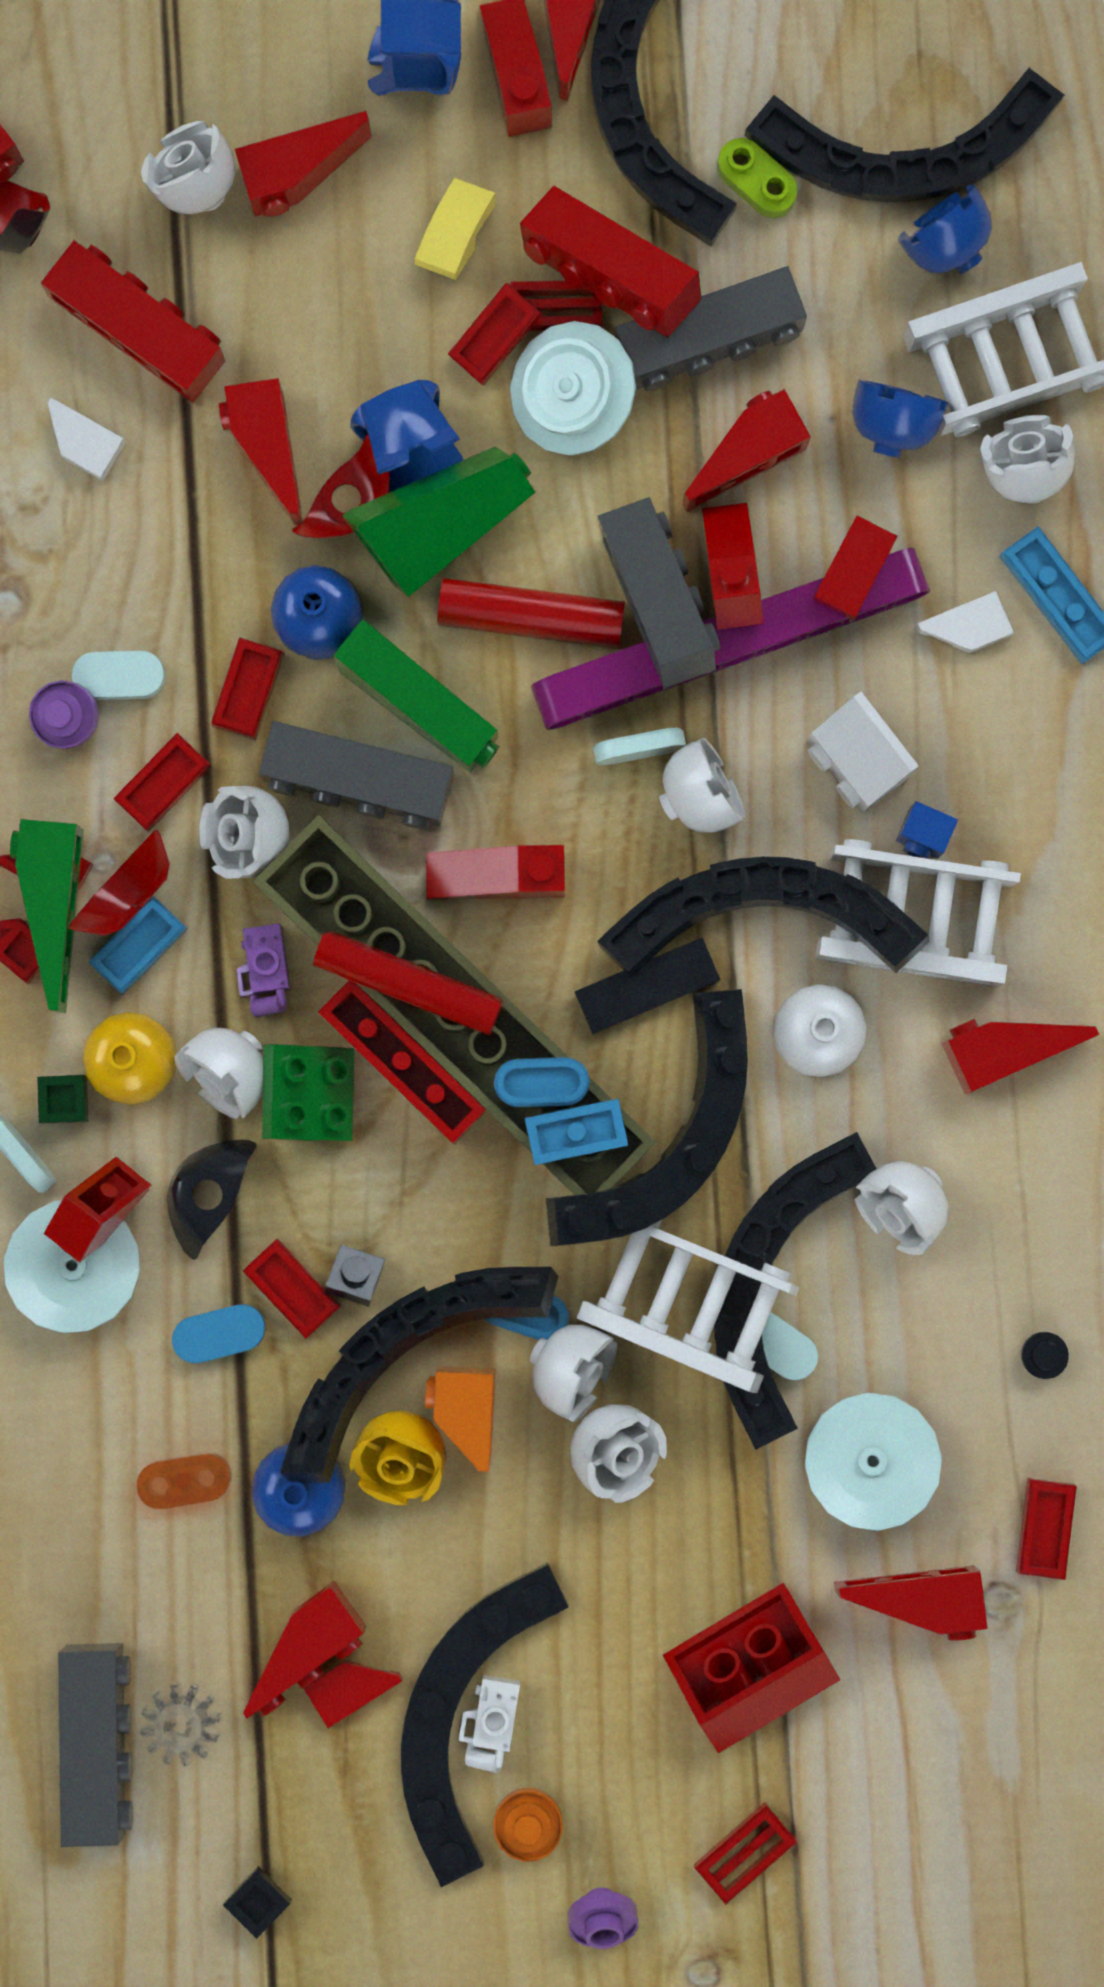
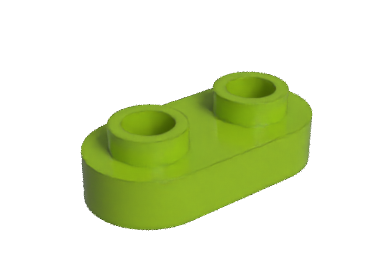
[717,138,797,218]

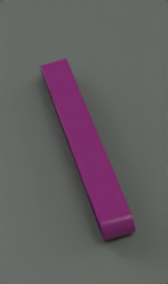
[530,547,931,730]

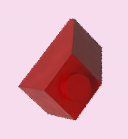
[43,1157,152,1263]

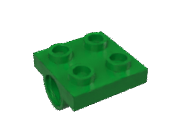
[262,1044,354,1141]

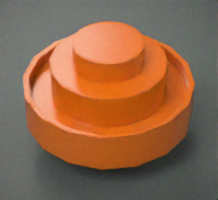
[493,1787,563,1862]

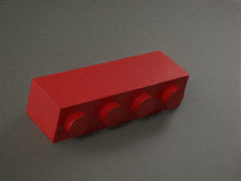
[519,185,702,338]
[41,240,226,403]
[318,980,487,1145]

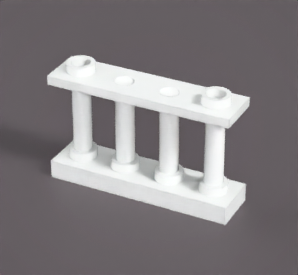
[903,262,1104,437]
[815,839,1021,987]
[577,1220,800,1393]

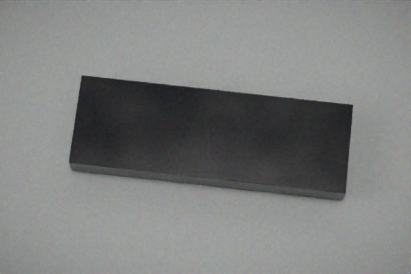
[574,937,721,1035]

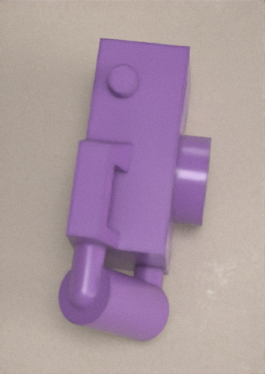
[236,923,291,1018]

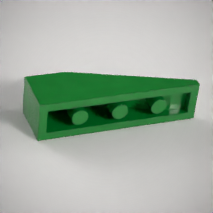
[10,819,84,1014]

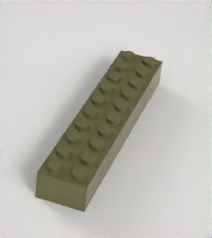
[252,815,656,1195]

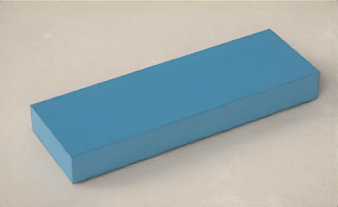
[999,526,1104,665]

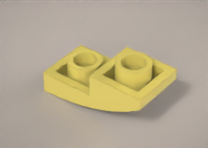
[415,178,495,280]

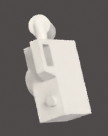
[458,1675,520,1774]

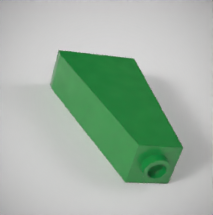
[342,447,536,597]
[333,619,500,773]

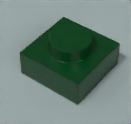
[37,1075,89,1124]

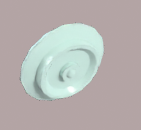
[510,321,636,456]
[4,1200,140,1334]
[805,1393,942,1531]

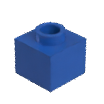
[895,801,959,859]

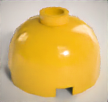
[82,1012,177,1105]
[349,1410,447,1505]

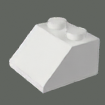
[807,691,919,813]

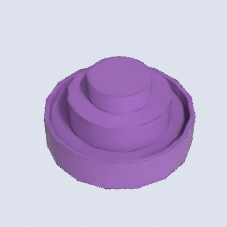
[29,680,99,749]
[568,1888,638,1949]

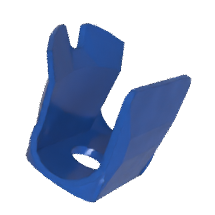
[367,0,461,96]
[350,380,464,493]

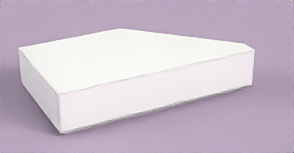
[47,398,126,481]
[916,591,1014,653]

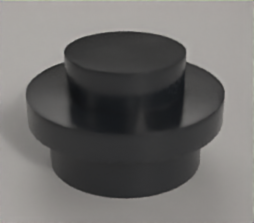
[1021,1332,1069,1379]

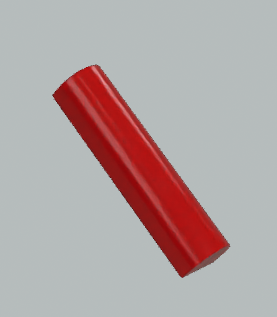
[437,578,625,649]
[313,931,504,1036]

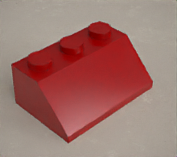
[663,1582,841,1754]

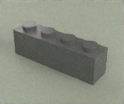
[615,266,807,391]
[598,497,720,689]
[258,721,454,830]
[58,1643,133,1847]

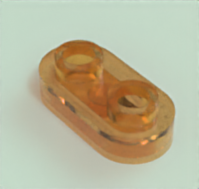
[136,1452,232,1509]

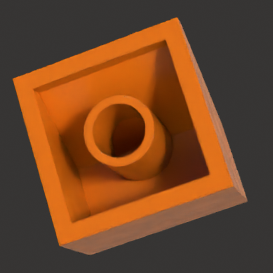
[425,1366,496,1472]

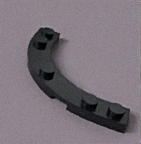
[591,0,737,246]
[745,68,1065,202]
[597,856,930,977]
[546,989,748,1246]
[714,1132,876,1450]
[280,1267,558,1483]
[401,1562,569,1887]

